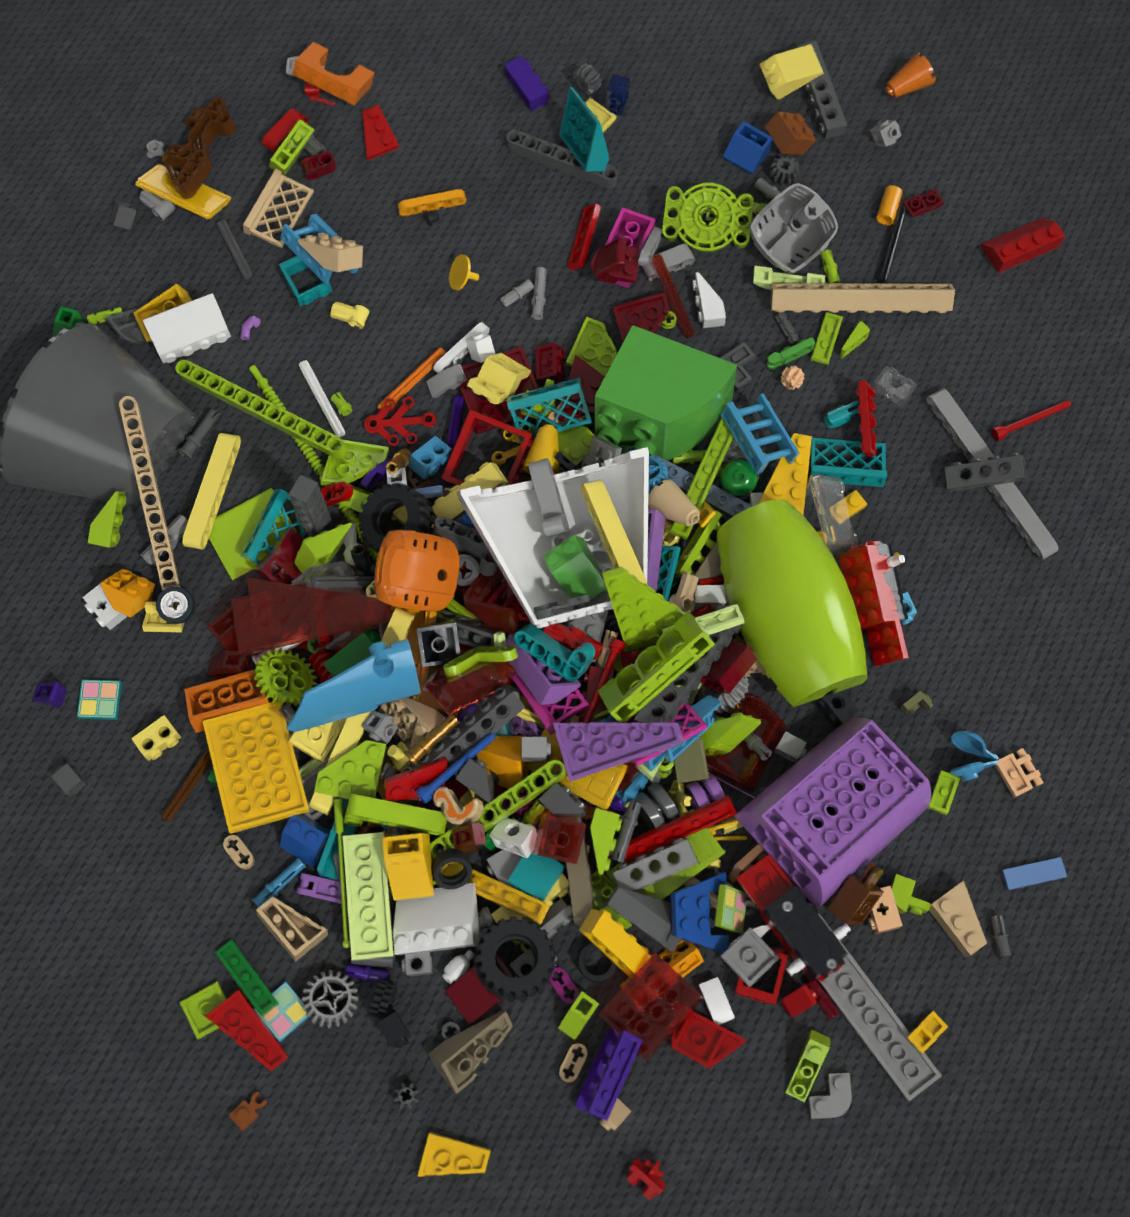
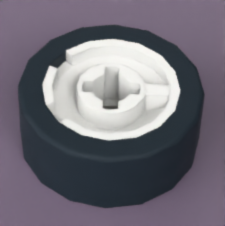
[156,586,195,624]

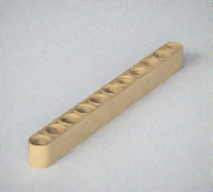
[119,396,181,591]

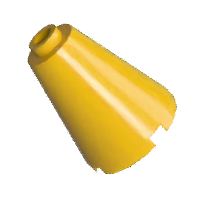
[523,424,561,475]

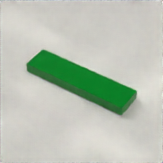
[215,939,279,1017]

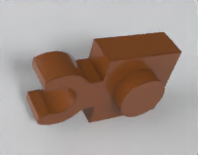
[229,1092,268,1131]

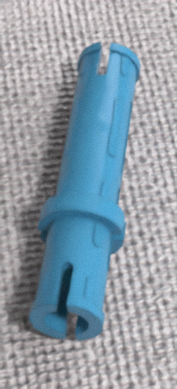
[251,857,306,907]

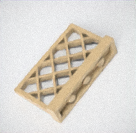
[243,169,314,248]

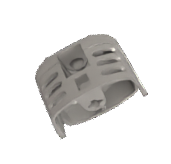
[749,184,838,274]

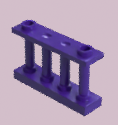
[574,1027,643,1121]

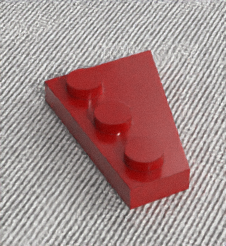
[363,105,399,160]

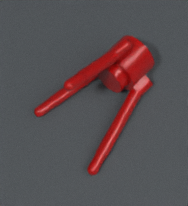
[305,82,336,106]

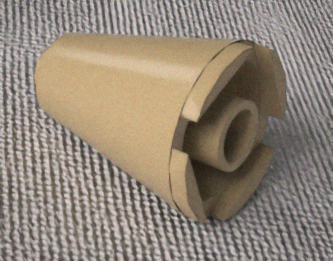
[648,479,700,526]

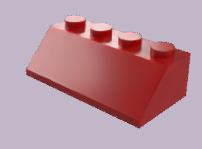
[981,218,1065,273]

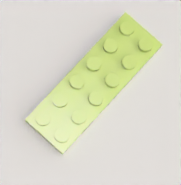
[343,832,394,961]

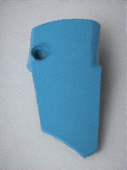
[286,639,421,732]

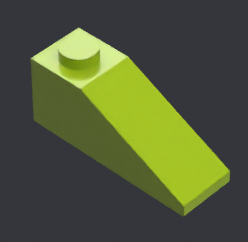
[269,120,314,176]

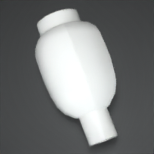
[442,950,475,984]

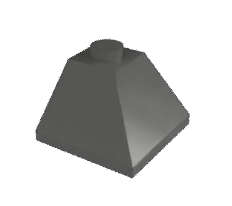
[456,758,498,802]

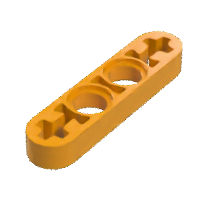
[398,189,466,216]

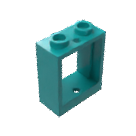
[279,256,332,306]

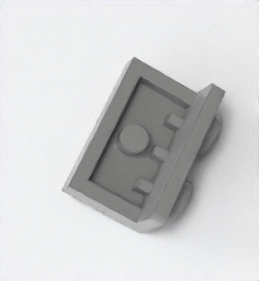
[531,899,574,939]

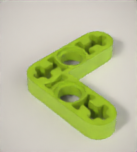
[443,646,518,677]

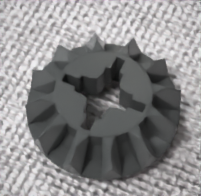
[457,555,479,586]

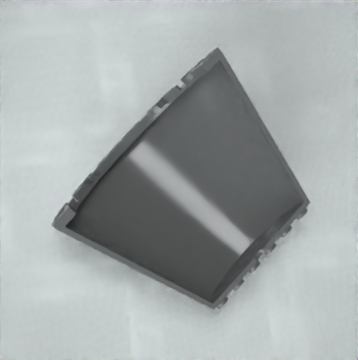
[0,322,197,507]

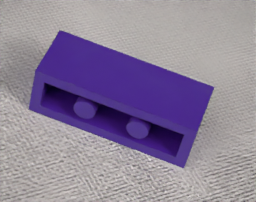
[504,56,549,111]

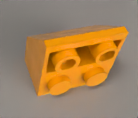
[100,569,155,617]

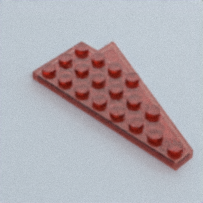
[231,578,392,656]

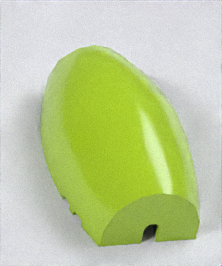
[717,499,868,707]

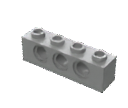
[613,838,699,892]

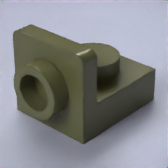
[900,690,933,715]

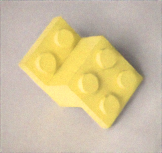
[467,353,531,404]

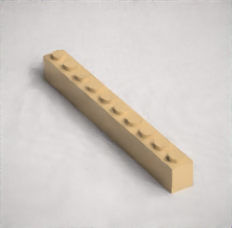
[770,283,955,313]

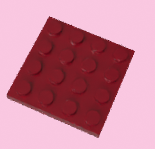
[459,347,539,435]

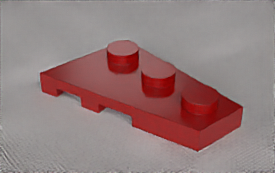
[383,756,447,801]

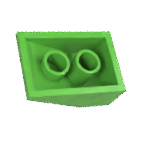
[543,535,607,602]

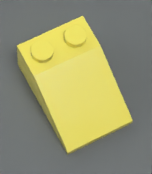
[760,44,824,99]

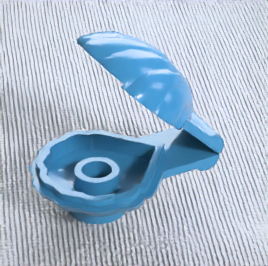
[949,731,998,781]

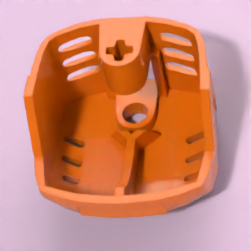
[375,530,460,612]

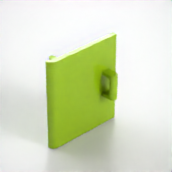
[209,488,297,581]

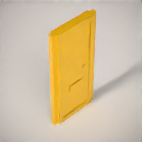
[135,164,231,219]
[527,729,627,810]

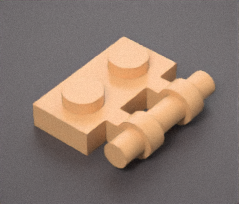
[995,748,1044,798]

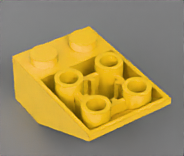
[382,833,434,900]

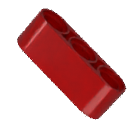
[262,109,308,153]

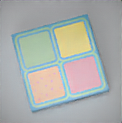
[254,982,309,1042]

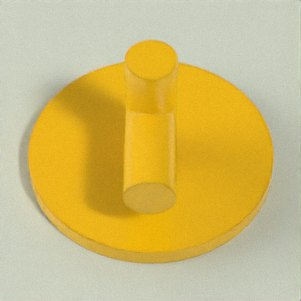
[449,254,479,290]

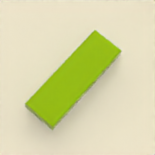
[811,312,843,365]

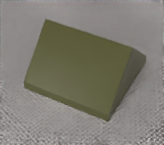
[674,738,709,783]

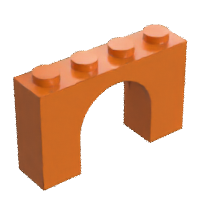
[292,42,375,105]

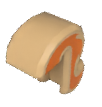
[433,787,484,826]

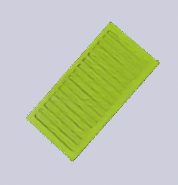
[606,808,725,900]

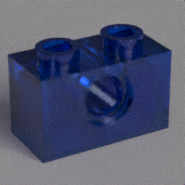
[606,74,630,115]

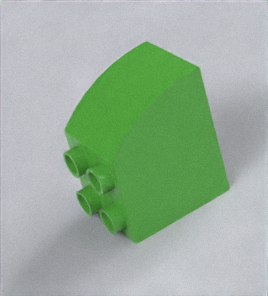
[595,325,737,460]

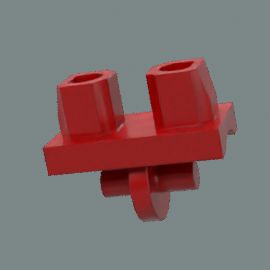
[626,1158,666,1200]

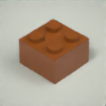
[765,112,816,155]

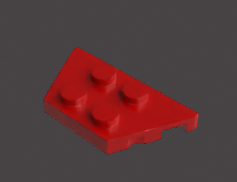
[672,1001,746,1069]

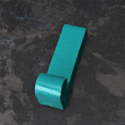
[514,624,596,681]

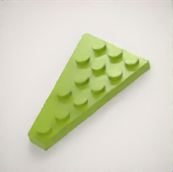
[602,567,686,651]

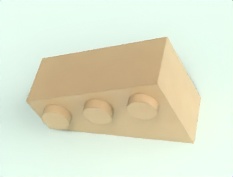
[929,881,987,958]
[256,897,328,962]

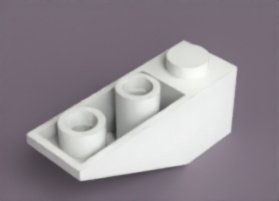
[692,272,726,328]

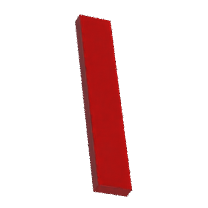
[624,796,737,863]

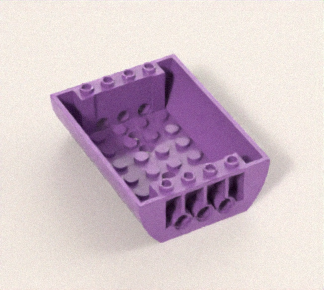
[734,717,931,909]

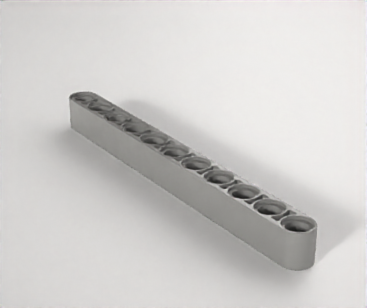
[926,388,1059,560]

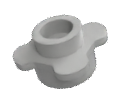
[146,140,164,158]

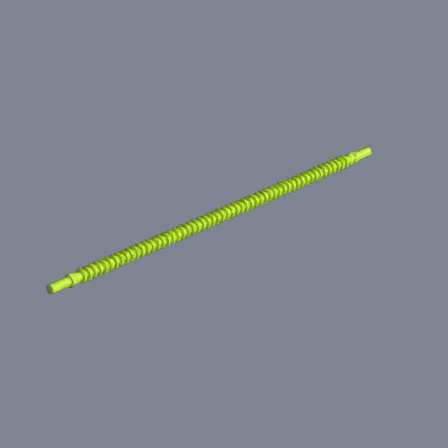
[249,365,407,600]

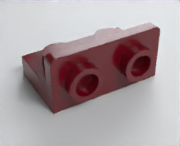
[536,342,565,383]

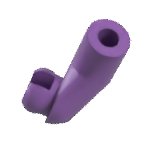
[240,316,260,340]

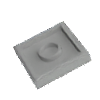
[720,927,779,987]

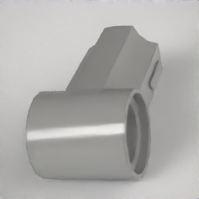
[139,190,175,221]

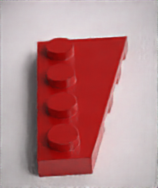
[205,990,289,1071]

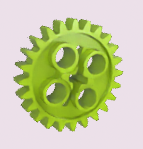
[254,649,317,707]

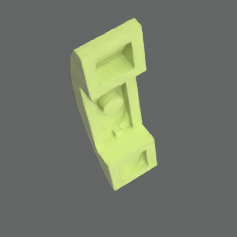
[753,266,825,290]

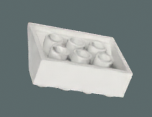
[143,293,231,363]
[393,883,480,955]

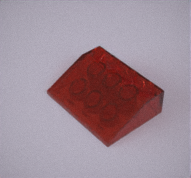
[598,952,703,1061]

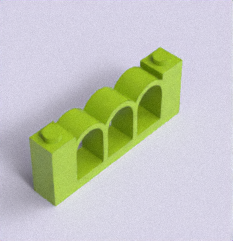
[598,611,715,723]

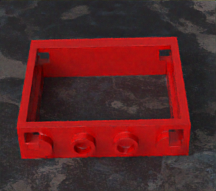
[441,410,534,486]

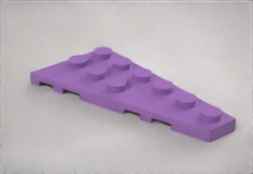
[553,723,684,781]

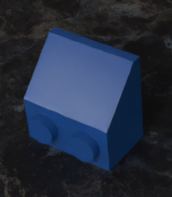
[280,814,331,867]

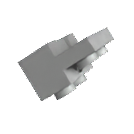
[581,436,622,469]

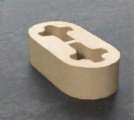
[223,835,255,870]
[559,1043,587,1083]

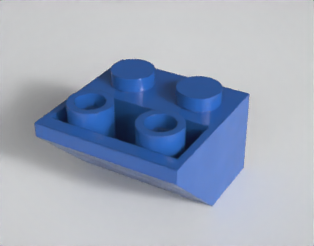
[723,121,773,175]

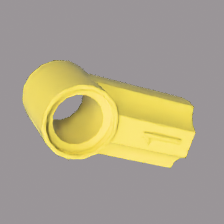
[330,302,369,329]

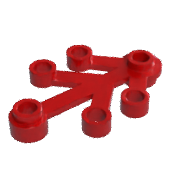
[364,397,436,447]

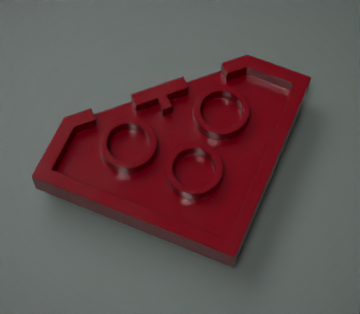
[613,292,670,342]

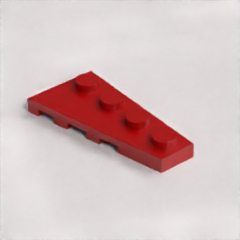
[856,380,876,457]

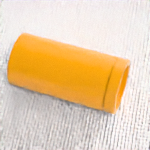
[876,185,902,225]

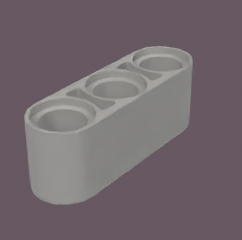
[642,244,695,281]

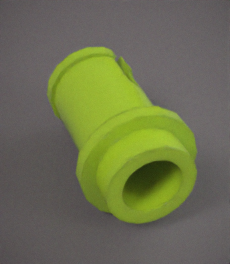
[331,392,352,416]

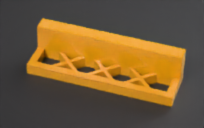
[620,939,704,1011]

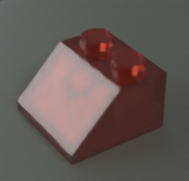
[533,814,586,865]

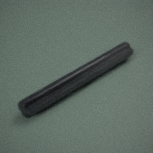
[877,206,907,284]

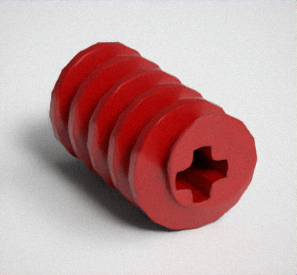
[309,648,333,683]

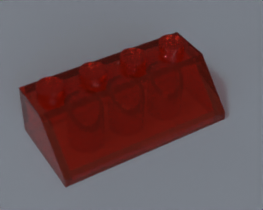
[424,661,516,715]

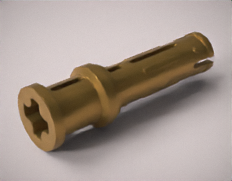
[386,449,412,474]
[404,714,460,766]

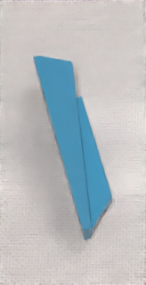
[644,695,722,771]

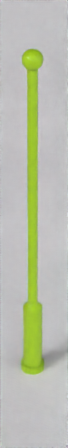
[333,799,350,948]

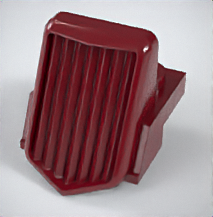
[590,237,639,284]

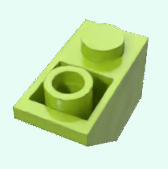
[558,992,599,1040]

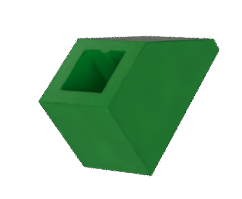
[53,306,84,337]

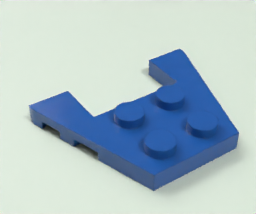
[671,873,729,954]

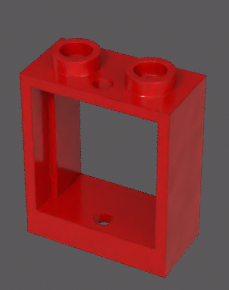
[734,948,788,1006]

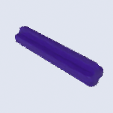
[447,396,464,448]

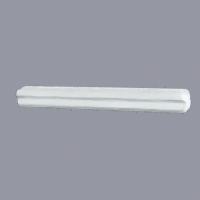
[299,360,345,437]

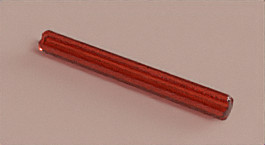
[652,254,695,338]

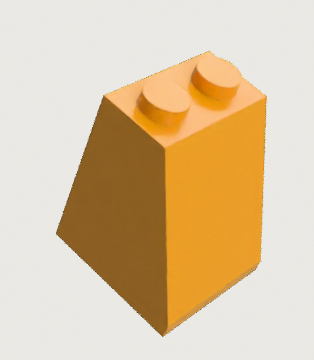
[477,736,529,793]

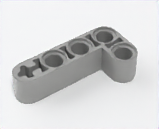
[529,458,569,537]

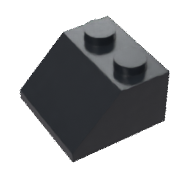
[416,619,460,668]

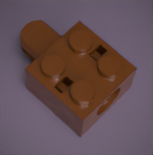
[828,862,884,925]

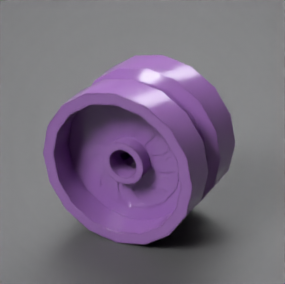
[685,773,725,810]

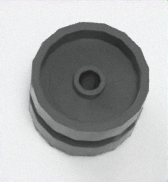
[634,782,680,830]

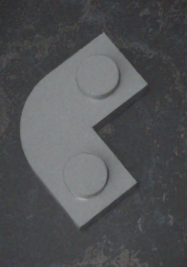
[809,1073,852,1119]

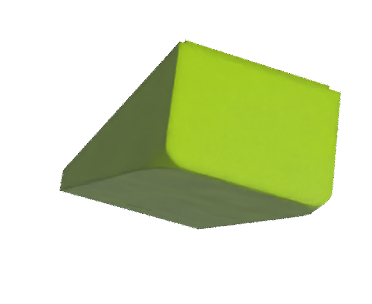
[839,321,870,359]

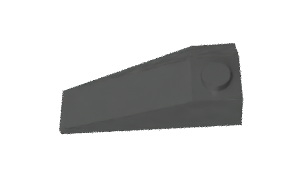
[606,887,681,953]

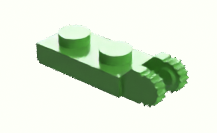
[766,337,815,370]

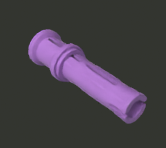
[510,716,544,737]

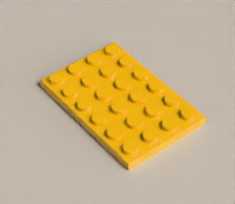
[202,701,310,834]

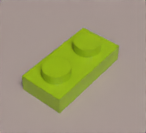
[928,770,960,815]

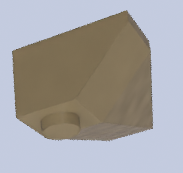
[428,1010,513,1094]

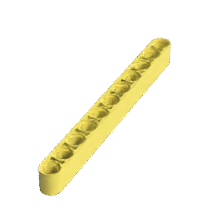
[309,607,415,815]

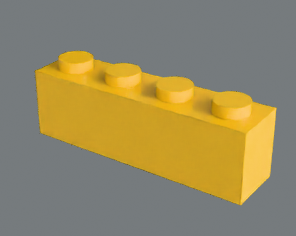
[579,909,654,980]

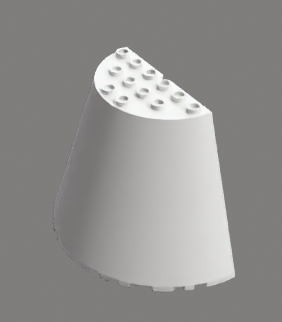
[457,447,649,628]

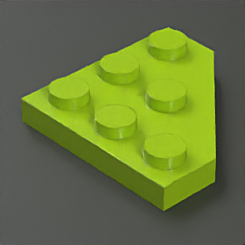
[566,317,617,376]
[321,440,389,486]
[314,740,387,799]

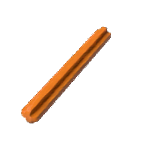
[377,347,446,411]

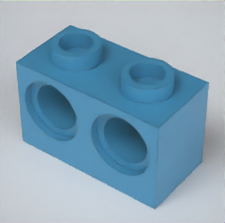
[408,436,452,480]

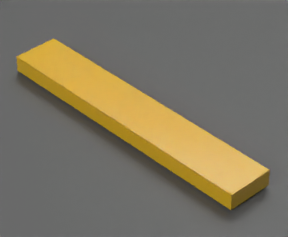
[440,862,550,925]

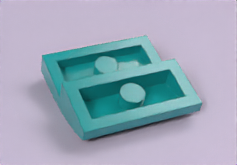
[507,848,566,902]

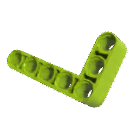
[343,794,447,836]

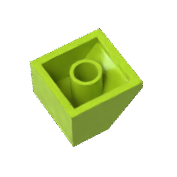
[558,420,596,466]

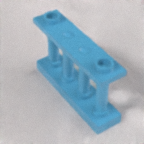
[280,213,359,284]
[720,393,799,474]

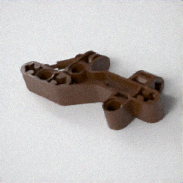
[162,97,236,199]

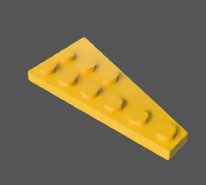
[758,433,812,515]

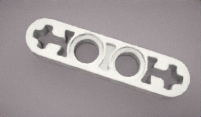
[433,322,490,373]

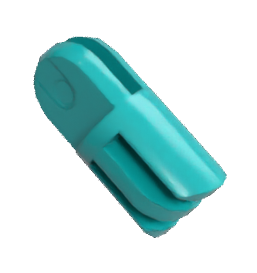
[824,401,860,429]

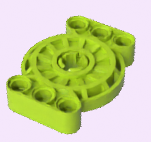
[662,183,754,252]

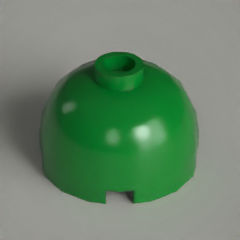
[720,459,758,497]

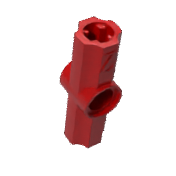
[543,621,604,660]

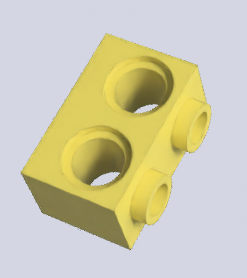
[131,715,181,761]

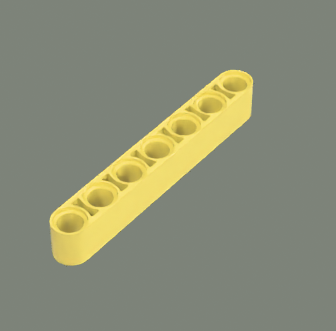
[182,433,241,550]
[581,479,648,585]

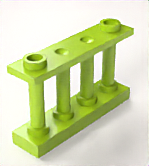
[674,510,722,585]

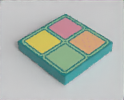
[77,680,122,720]

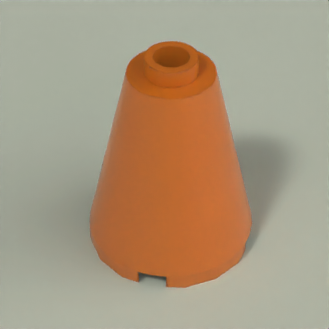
[885,53,936,98]

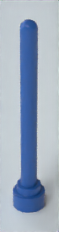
[415,733,495,804]

